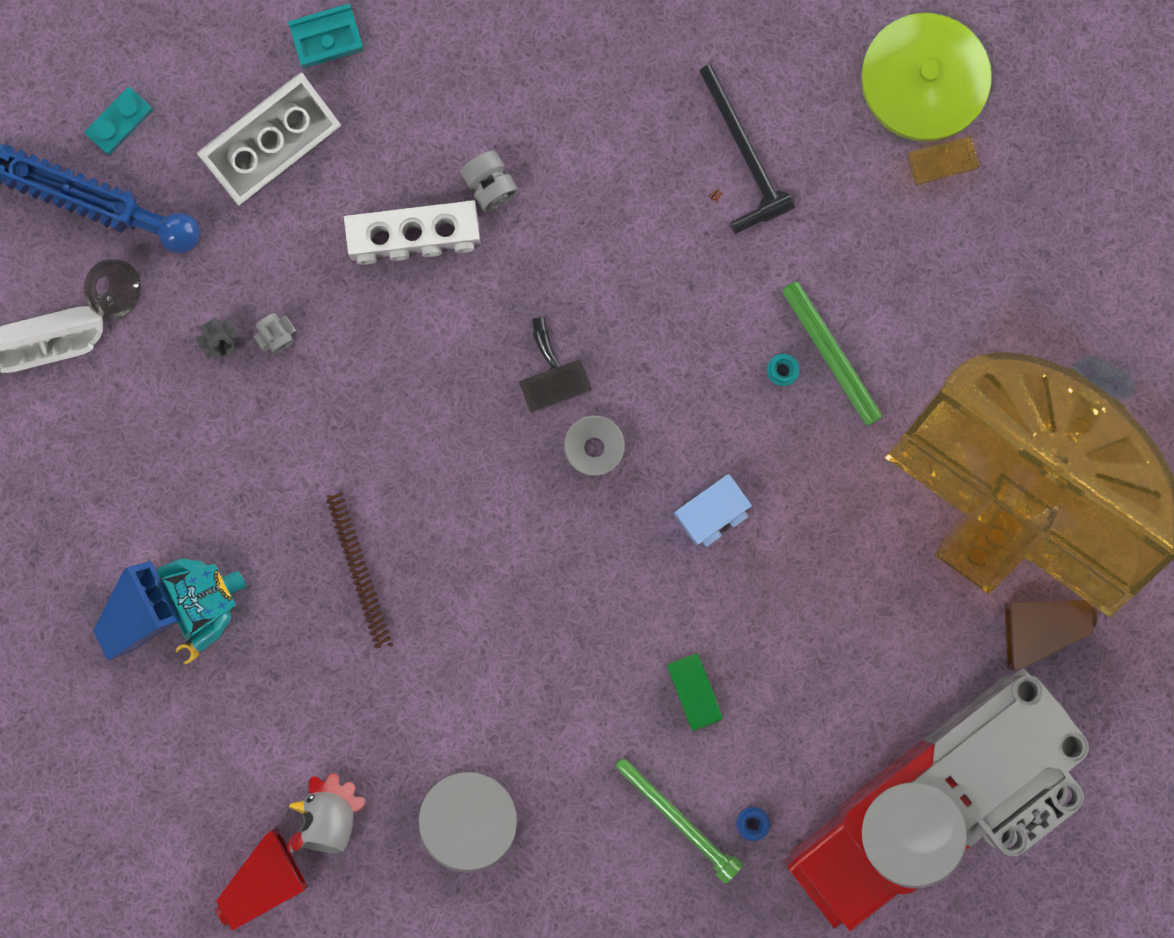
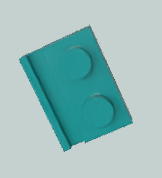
[288,3,364,69]

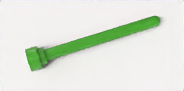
[616,759,743,884]

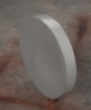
[419,772,517,872]
[862,783,967,888]

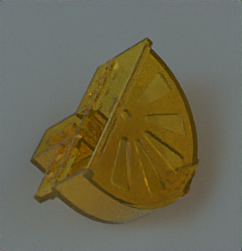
[885,352,1174,618]

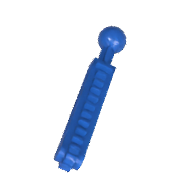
[0,143,200,254]

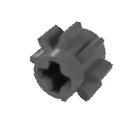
[196,318,240,360]

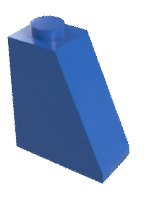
[93,561,181,661]

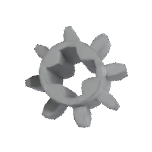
[253,313,296,354]

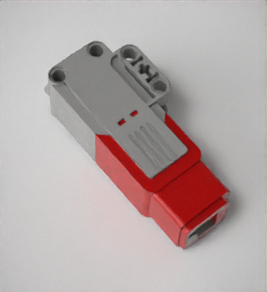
[783,668,1089,932]

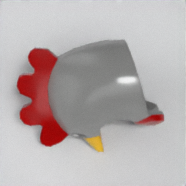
[287,773,365,854]

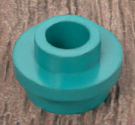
[767,353,800,387]

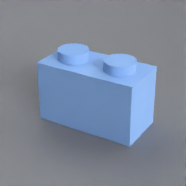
[673,474,752,547]

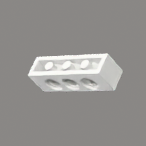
[344,200,481,265]

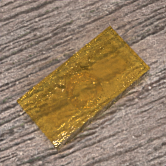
[906,136,980,186]

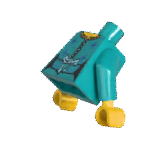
[157,558,246,664]

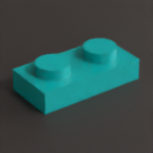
[84,86,154,156]

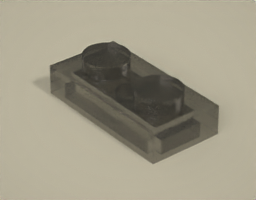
[519,359,592,414]

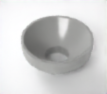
[564,416,625,476]

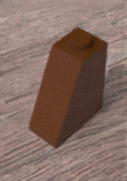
[1004,600,1097,670]

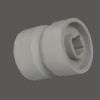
[460,150,519,212]

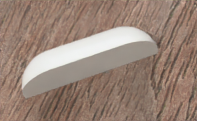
[0,306,103,373]

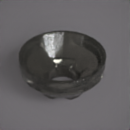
[83,259,141,319]

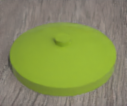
[861,13,991,142]

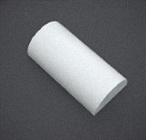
[197,72,342,206]

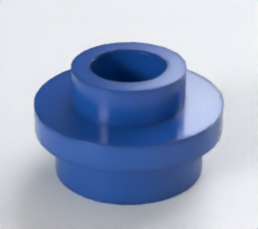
[736,807,770,841]

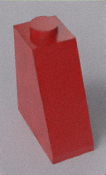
[216,828,308,931]

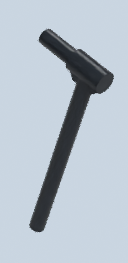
[699,64,795,234]

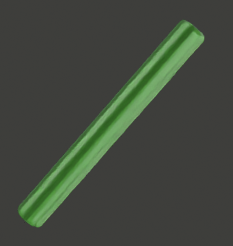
[783,281,882,425]

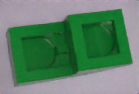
[667,653,723,732]

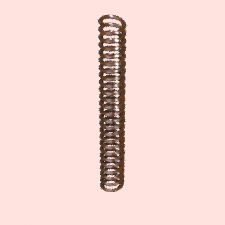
[326,492,394,648]

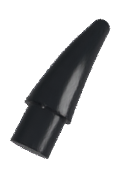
[532,317,561,371]

